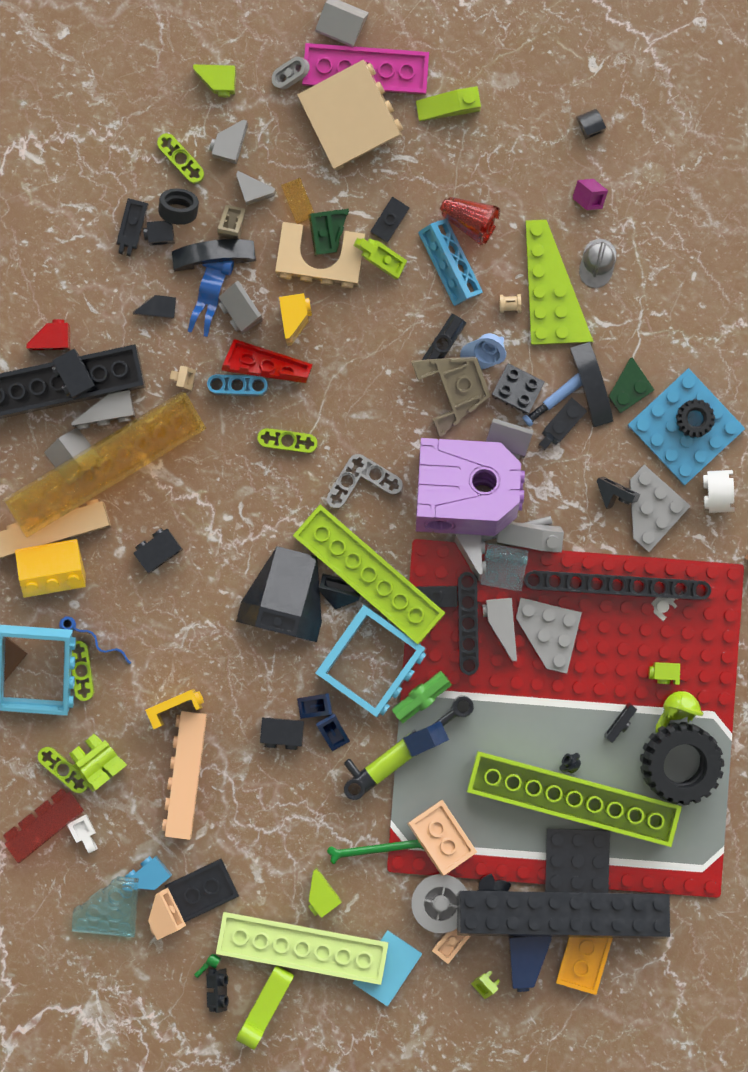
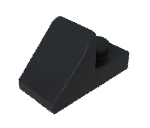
[597,477,641,509]

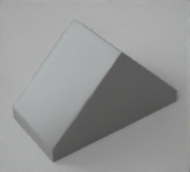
[236,171,276,205]

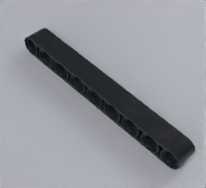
[523,570,711,600]

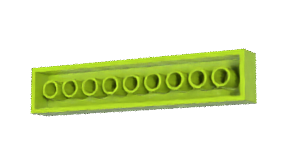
[466,751,682,847]

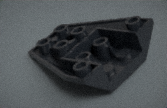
[236,546,322,642]

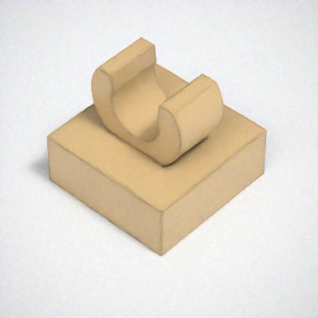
[170,366,196,391]

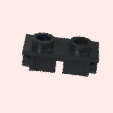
[206,968,229,1013]

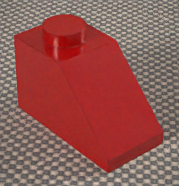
[26,319,70,351]

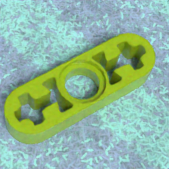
[157,133,204,184]
[257,428,318,453]
[71,641,94,701]
[38,747,88,793]

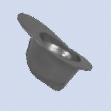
[579,239,617,288]

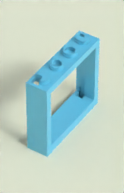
[316,605,427,717]
[0,625,76,715]

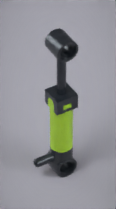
[344,695,474,800]

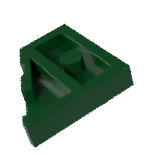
[308,208,349,256]
[608,357,655,414]

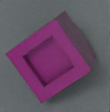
[572,179,608,210]

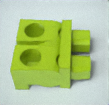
[69,734,127,792]

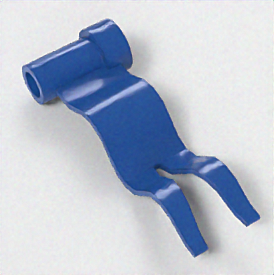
[188,260,234,337]
[59,616,131,664]

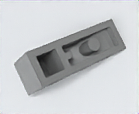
[497,522,564,552]
[482,598,517,661]

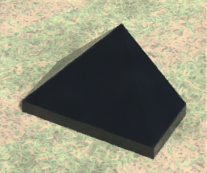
[319,573,360,610]

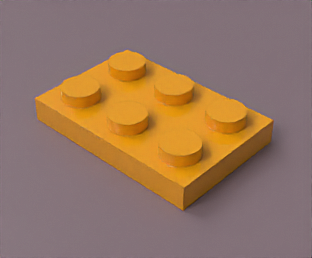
[555,937,613,995]

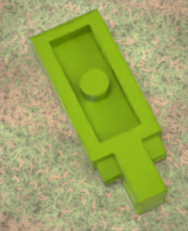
[354,238,407,279]

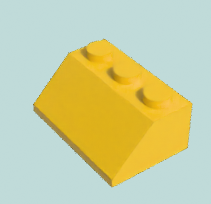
[279,293,312,346]
[15,539,86,598]

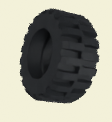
[640,722,724,805]

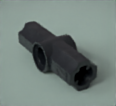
[422,313,467,375]

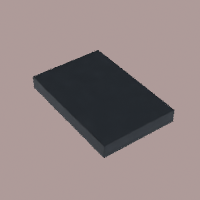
[165,858,239,922]

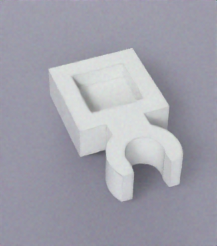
[651,586,684,621]

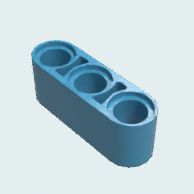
[207,374,268,396]

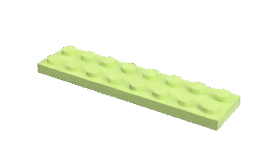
[216,912,389,985]

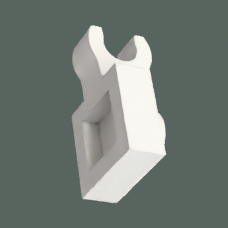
[67,814,98,853]

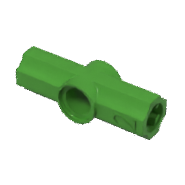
[392,670,452,724]

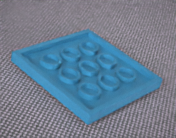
[627,368,745,485]

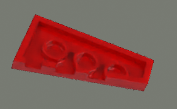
[221,339,313,383]

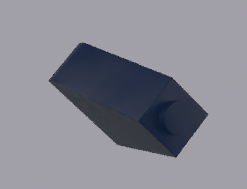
[508,936,552,992]

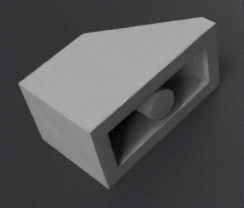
[209,120,248,164]

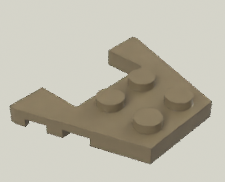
[411,356,490,437]

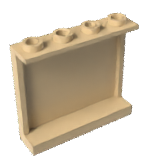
[297,60,403,171]

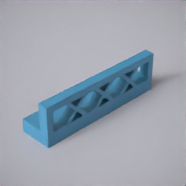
[418,218,483,306]

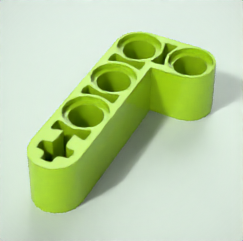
[236,965,294,1050]

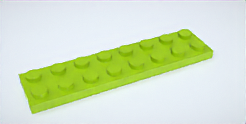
[293,504,446,644]

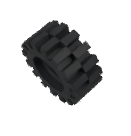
[676,399,715,438]

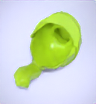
[655,691,704,733]

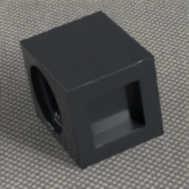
[143,220,175,246]

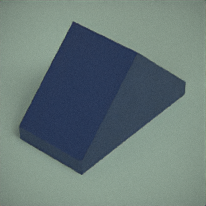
[297,693,333,719]
[316,713,350,751]
[403,721,449,757]

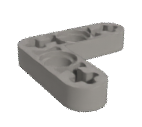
[327,454,403,508]

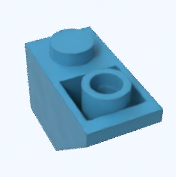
[123,856,172,890]

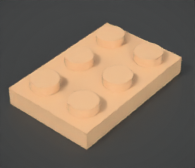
[407,800,477,876]

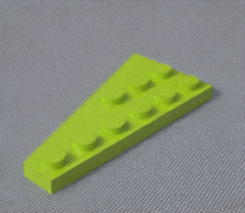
[525,220,594,345]

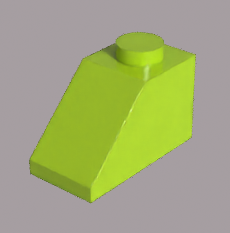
[193,64,236,98]
[308,867,342,918]

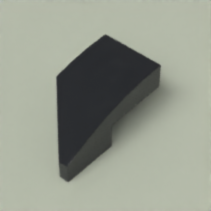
[133,295,176,319]

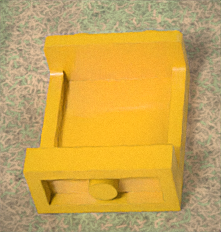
[145,689,204,729]

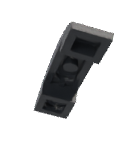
[172,239,256,272]
[570,342,614,428]

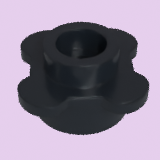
[560,753,581,773]

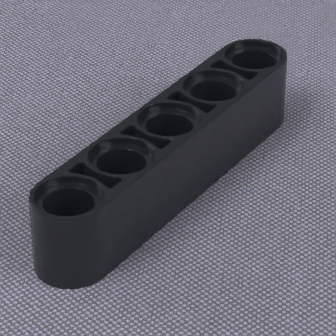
[457,572,479,675]

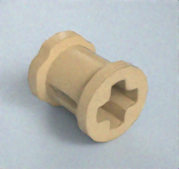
[499,294,521,313]

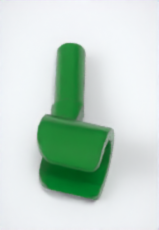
[194,954,221,978]

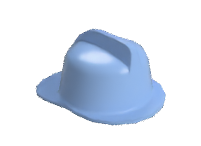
[460,333,506,370]

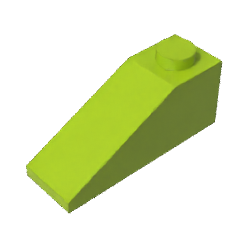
[416,86,481,121]

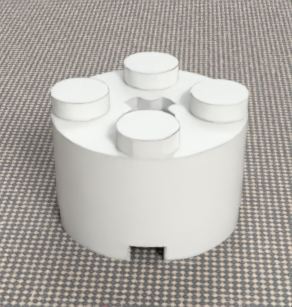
[703,470,735,513]

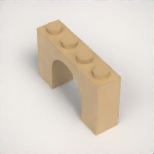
[275,222,365,288]

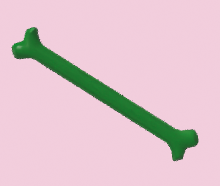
[327,839,424,864]

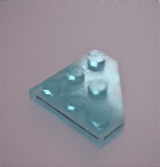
[72,876,139,937]

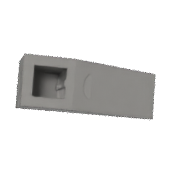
[71,390,135,430]
[454,534,486,581]

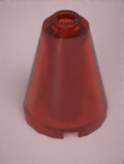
[440,197,500,245]

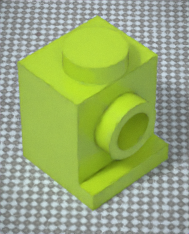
[649,662,680,685]

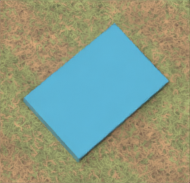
[353,930,422,1007]

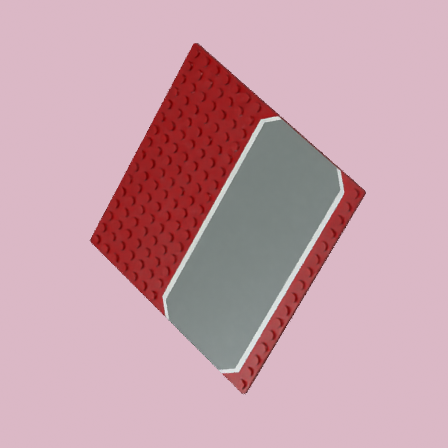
[387,539,744,898]

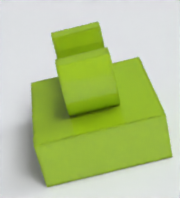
[471,971,500,999]

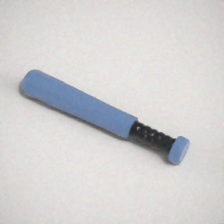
[522,373,582,427]

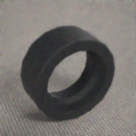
[158,188,199,225]

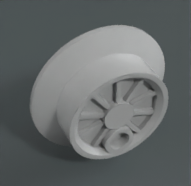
[411,874,467,933]

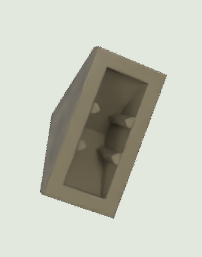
[217,205,246,239]

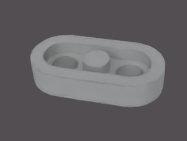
[272,57,309,89]

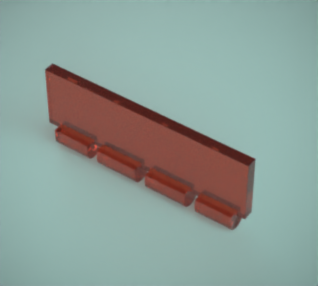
[3,788,84,863]

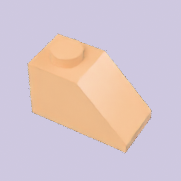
[148,888,186,940]

